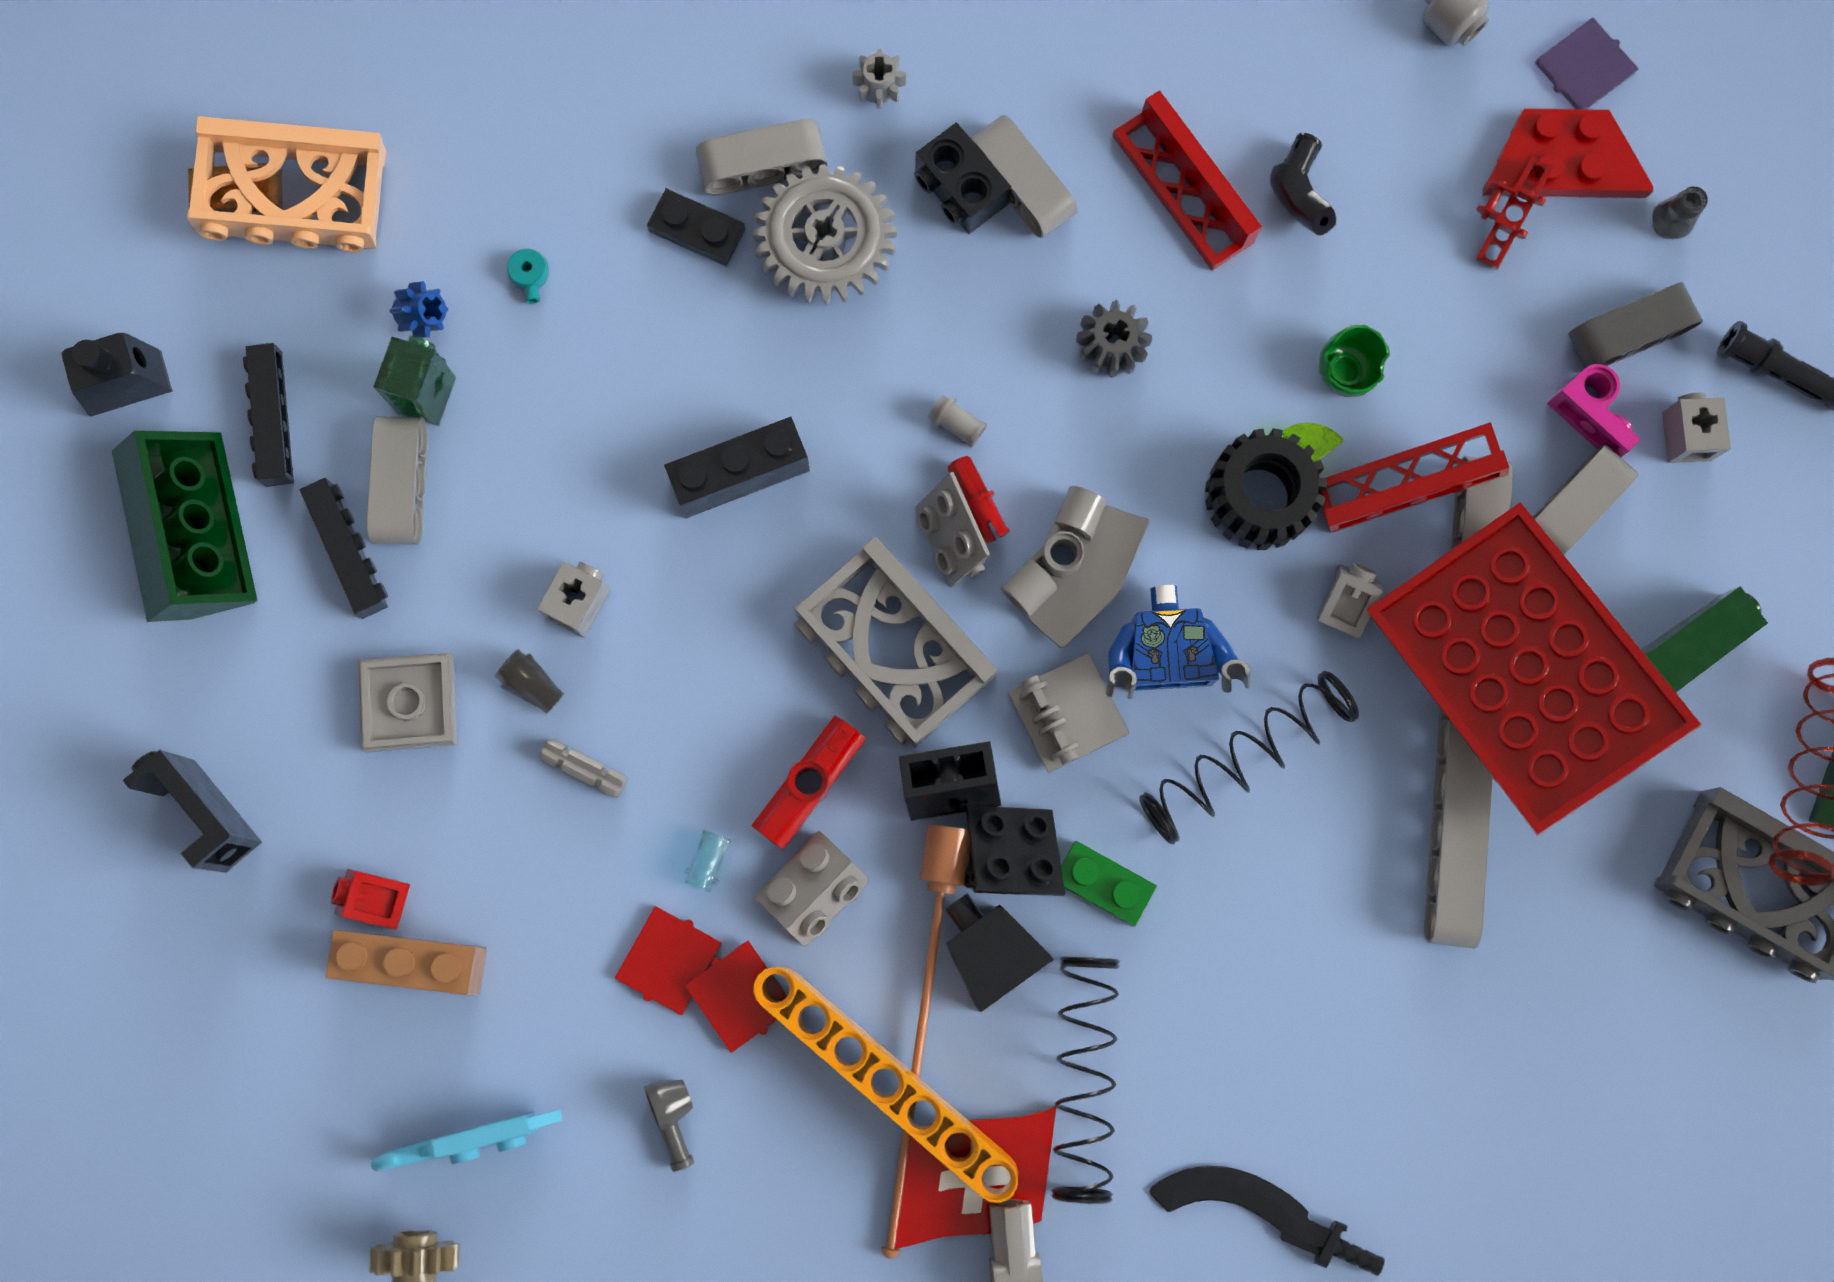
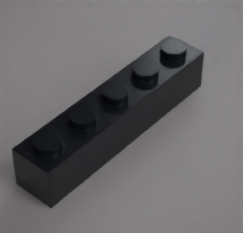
[243,343,294,487]
[299,478,388,619]

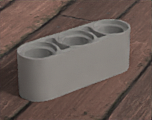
[970,115,1078,238]
[695,119,828,195]
[367,417,428,544]
[1533,443,1639,555]

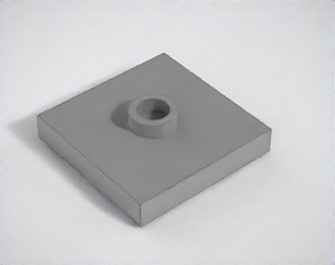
[358,653,458,753]

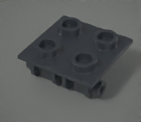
[964,805,1065,896]

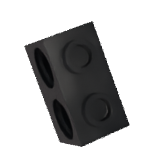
[914,122,1012,234]

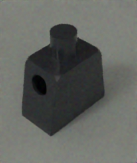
[61,333,173,417]
[945,893,1053,1013]

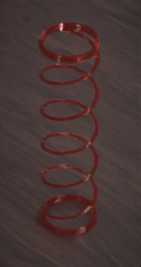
[1768,658,1834,886]

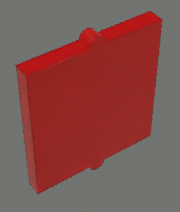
[615,906,722,1015]
[684,940,787,1053]

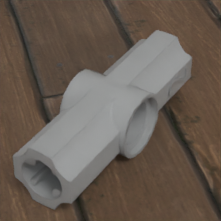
[989,1199,1043,1282]

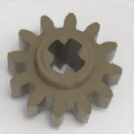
[370,1230,459,1282]

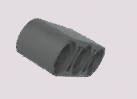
[1568,282,1703,368]

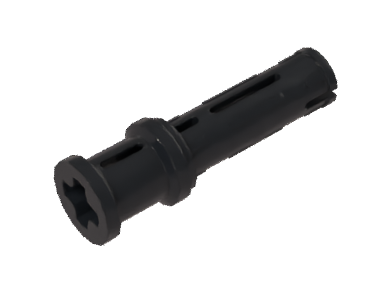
[1717,321,1834,411]

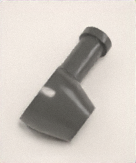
[644,1080,694,1172]

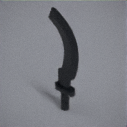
[1150,1166,1385,1276]

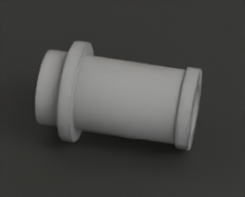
[928,395,987,447]

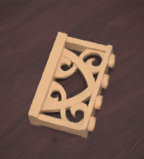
[187,116,386,253]

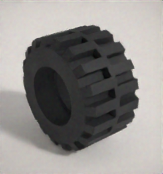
[1205,428,1327,550]

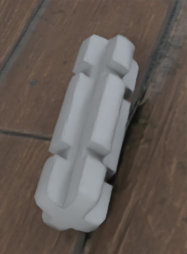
[539,739,627,798]

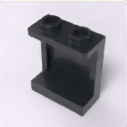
[123,750,262,873]

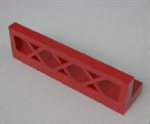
[1112,90,1262,271]
[1321,422,1510,533]

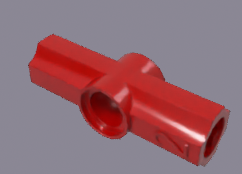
[751,715,867,850]

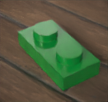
[1061,841,1157,927]

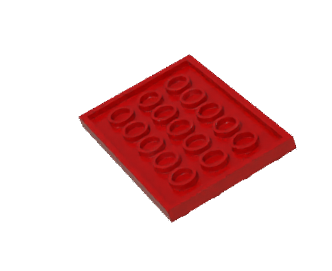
[1366,502,1702,836]

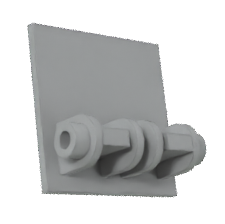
[915,472,990,587]
[1008,653,1130,773]

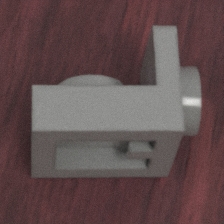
[1317,563,1384,639]

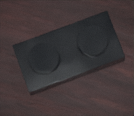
[647,188,746,267]

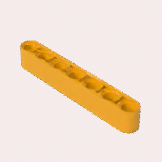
[754,965,1018,1203]

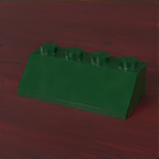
[112,431,258,622]

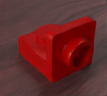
[331,869,410,930]

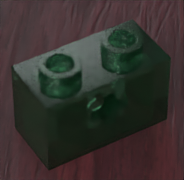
[373,336,456,426]

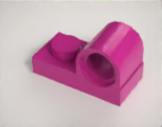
[1547,364,1641,457]

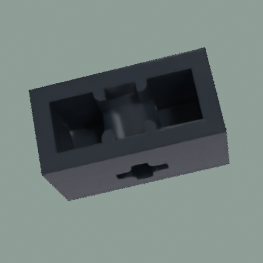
[899,741,1002,821]

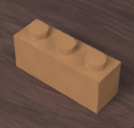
[325,930,487,995]

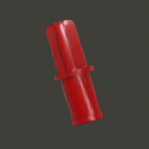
[948,456,1010,545]

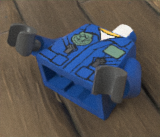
[1106,585,1250,699]

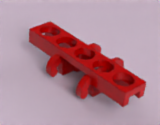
[1476,155,1554,270]

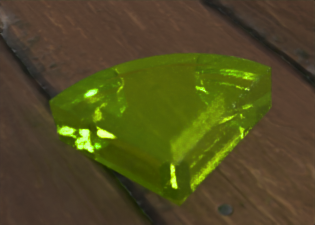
[1282,423,1345,462]

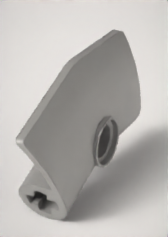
[1001,486,1149,648]

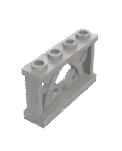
[794,536,998,748]

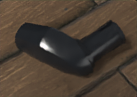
[1270,133,1336,236]

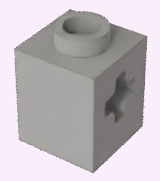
[1662,392,1731,463]
[537,561,610,638]

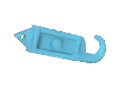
[371,1109,563,1171]

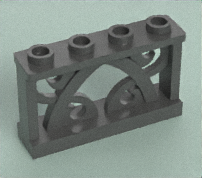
[1654,787,1834,983]

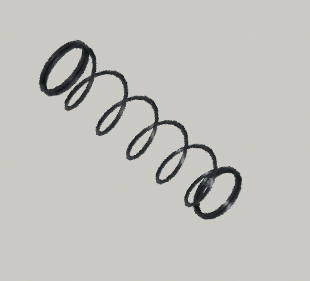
[1139,671,1359,845]
[1051,957,1120,1204]

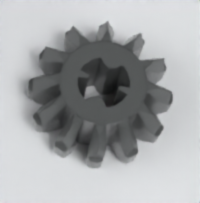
[1076,299,1152,378]

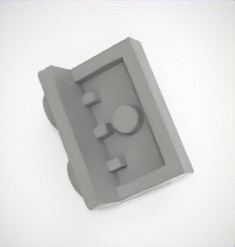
[754,831,869,946]

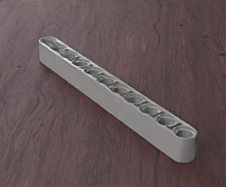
[1424,456,1513,949]

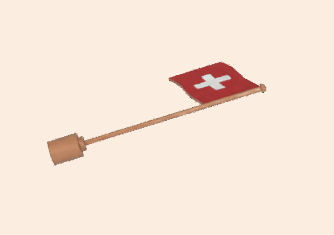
[881,824,1057,1259]

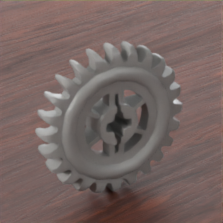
[752,164,897,305]

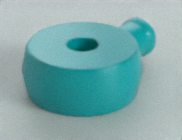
[507,248,549,304]

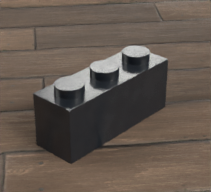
[664,416,810,518]

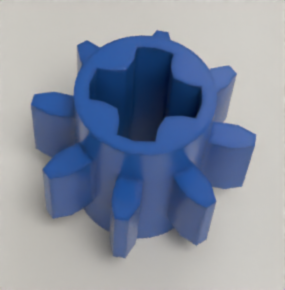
[389,281,448,339]

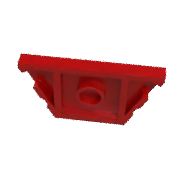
[1482,108,1653,198]

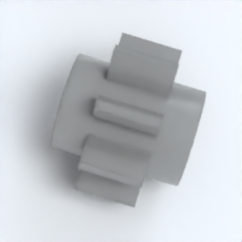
[852,49,906,108]

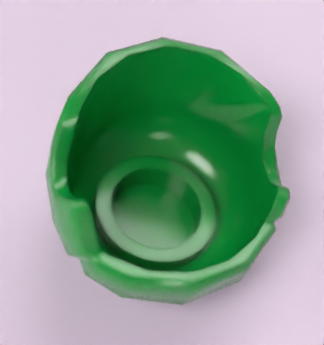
[1319,325,1390,397]

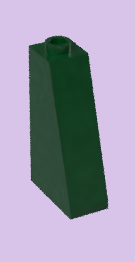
[1641,586,1768,692]

